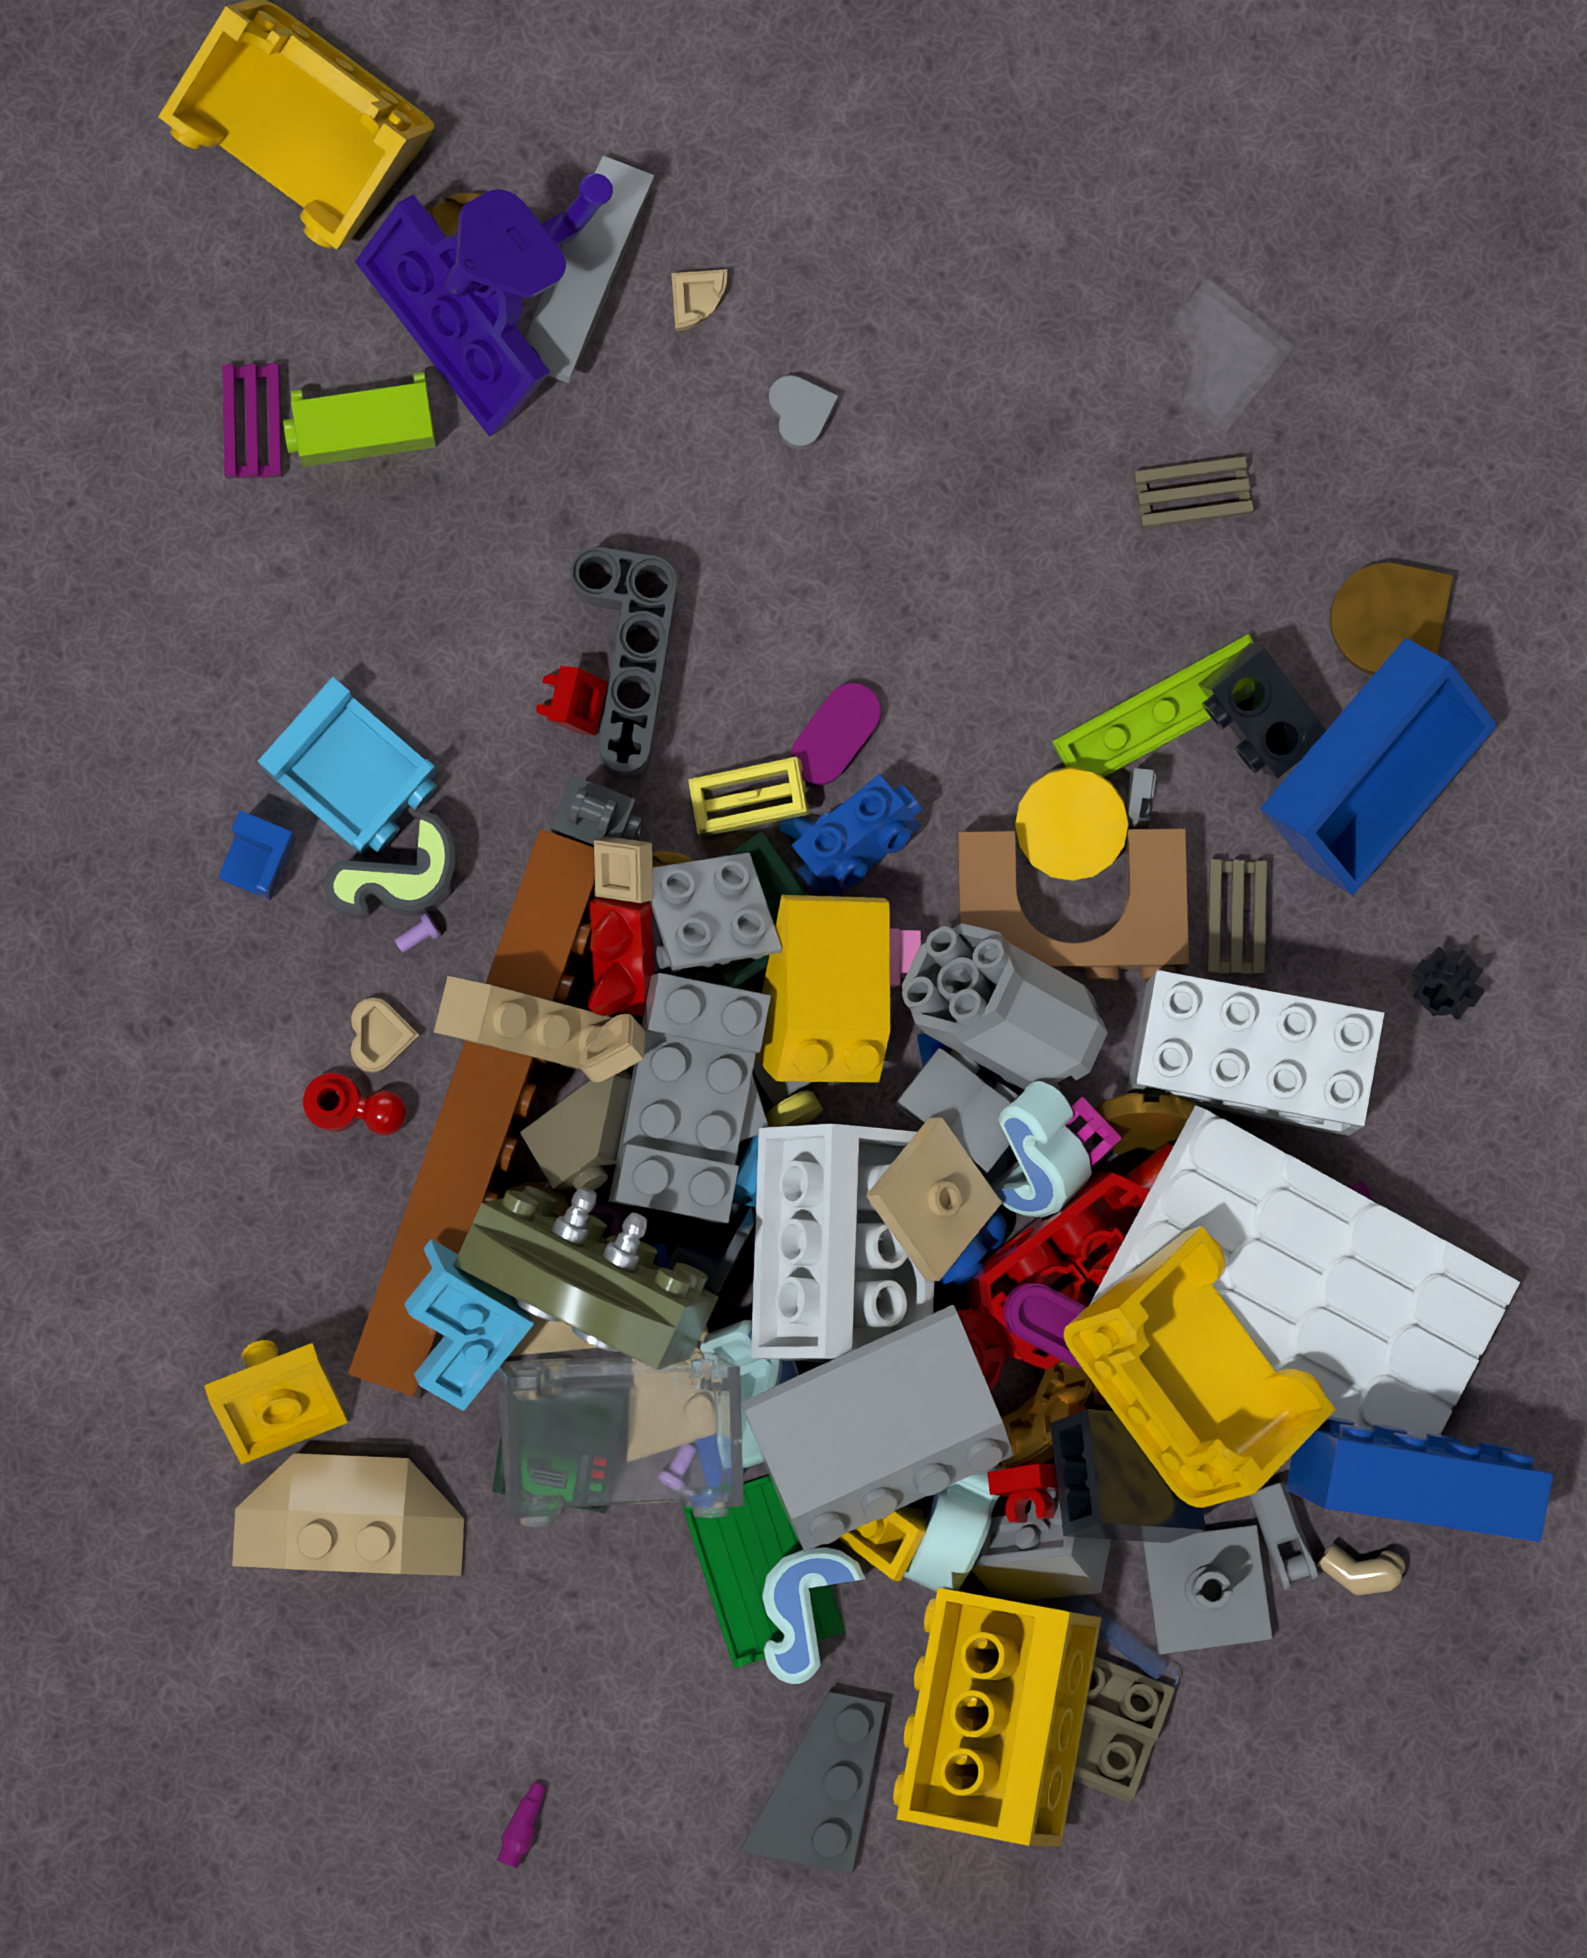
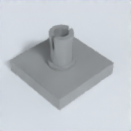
[1142,1525,1273,1654]

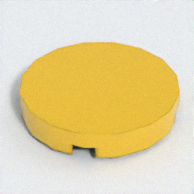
[1015,766,1129,881]

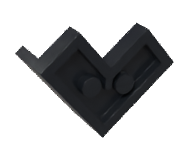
[632,1202,756,1294]

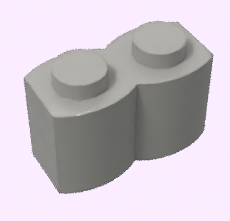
[894,1048,1019,1175]

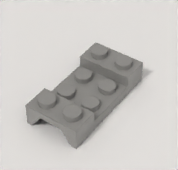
[608,973,771,1223]

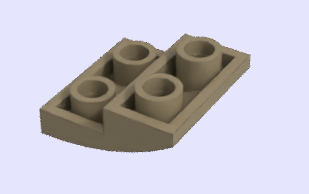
[1073,1656,1175,1803]

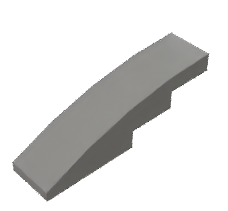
[525,156,655,383]

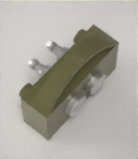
[453,1186,718,1370]

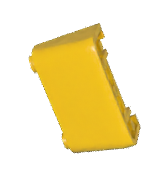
[158,0,435,250]
[1063,1225,1336,1507]

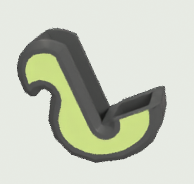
[324,810,458,919]

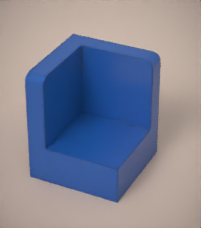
[219,810,296,900]

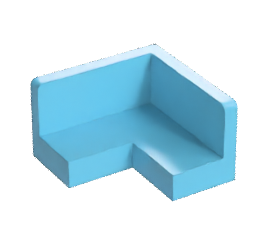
[404,1239,534,1411]

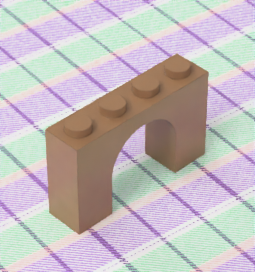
[956,829,1189,982]

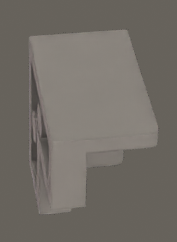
[971,1463,1111,1602]

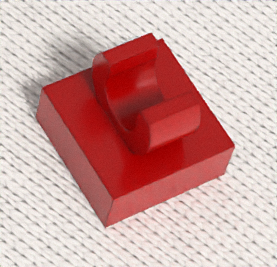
[536,665,608,736]
[987,1463,1058,1524]

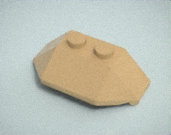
[232,1453,464,1576]

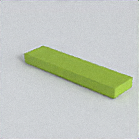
[1052,634,1254,778]

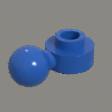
[939,1211,1007,1287]

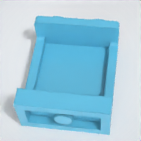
[257,677,438,857]

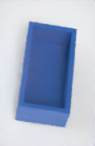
[1260,638,1498,896]
[1286,1417,1553,1542]

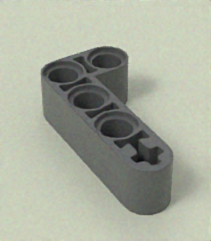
[570,547,677,779]

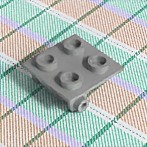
[649,853,782,973]

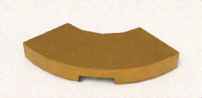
[1001,1360,1095,1469]

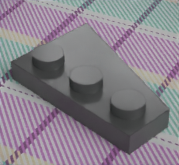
[739,1691,885,1874]

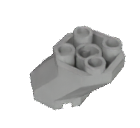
[902,923,1108,1090]

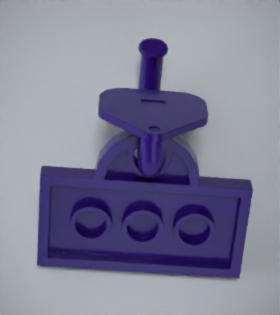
[355,173,613,437]

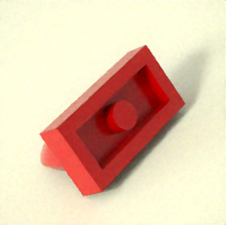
[588,897,655,1016]

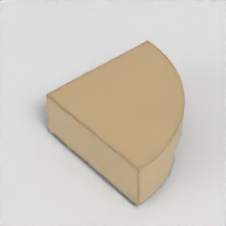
[671,269,727,331]

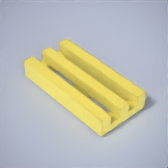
[688,757,810,837]

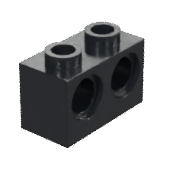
[1198,643,1326,779]

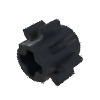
[1411,946,1485,1020]

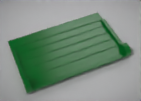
[681,1476,845,1668]

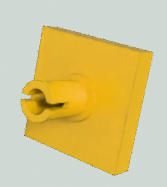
[204,1340,348,1465]

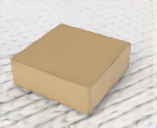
[594,836,653,903]

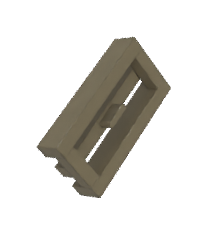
[1133,456,1254,530]
[1206,859,1267,975]

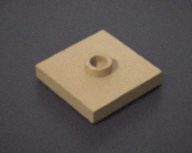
[865,1117,1002,1281]

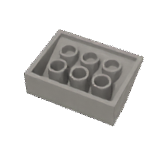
[740,1305,1014,1552]

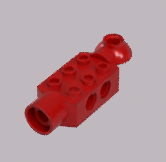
[957,1143,1173,1390]

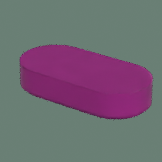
[791,683,881,786]
[1003,1283,1087,1368]

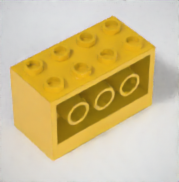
[893,1588,1101,1847]

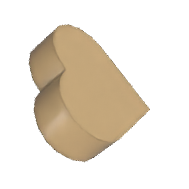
[351,998,420,1073]
[578,1014,645,1083]

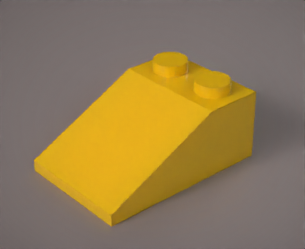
[755,895,890,1083]

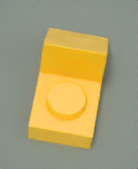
[838,1506,926,1581]

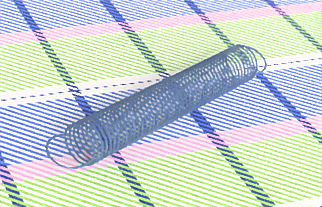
[1054,1595,1178,1686]

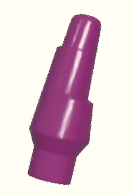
[496,1782,546,1869]

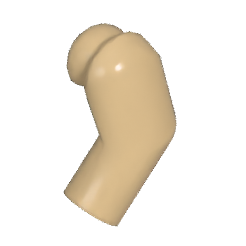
[1316,1543,1405,1595]

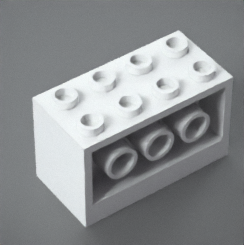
[1126,970,1384,1136]
[751,1124,935,1363]

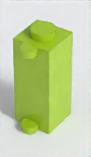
[283,371,436,467]

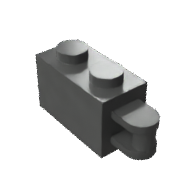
[551,775,643,847]

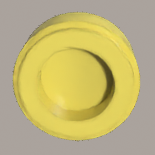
[765,1090,823,1127]

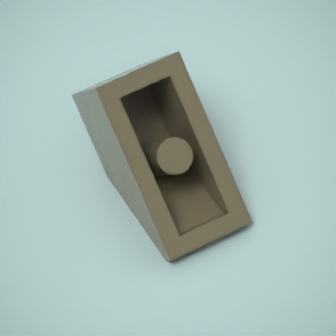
[520,1070,633,1194]

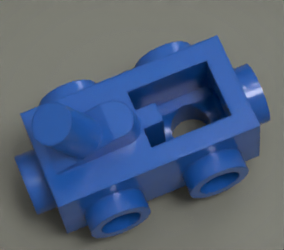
[780,774,923,897]

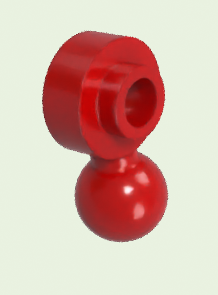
[303,1073,408,1136]

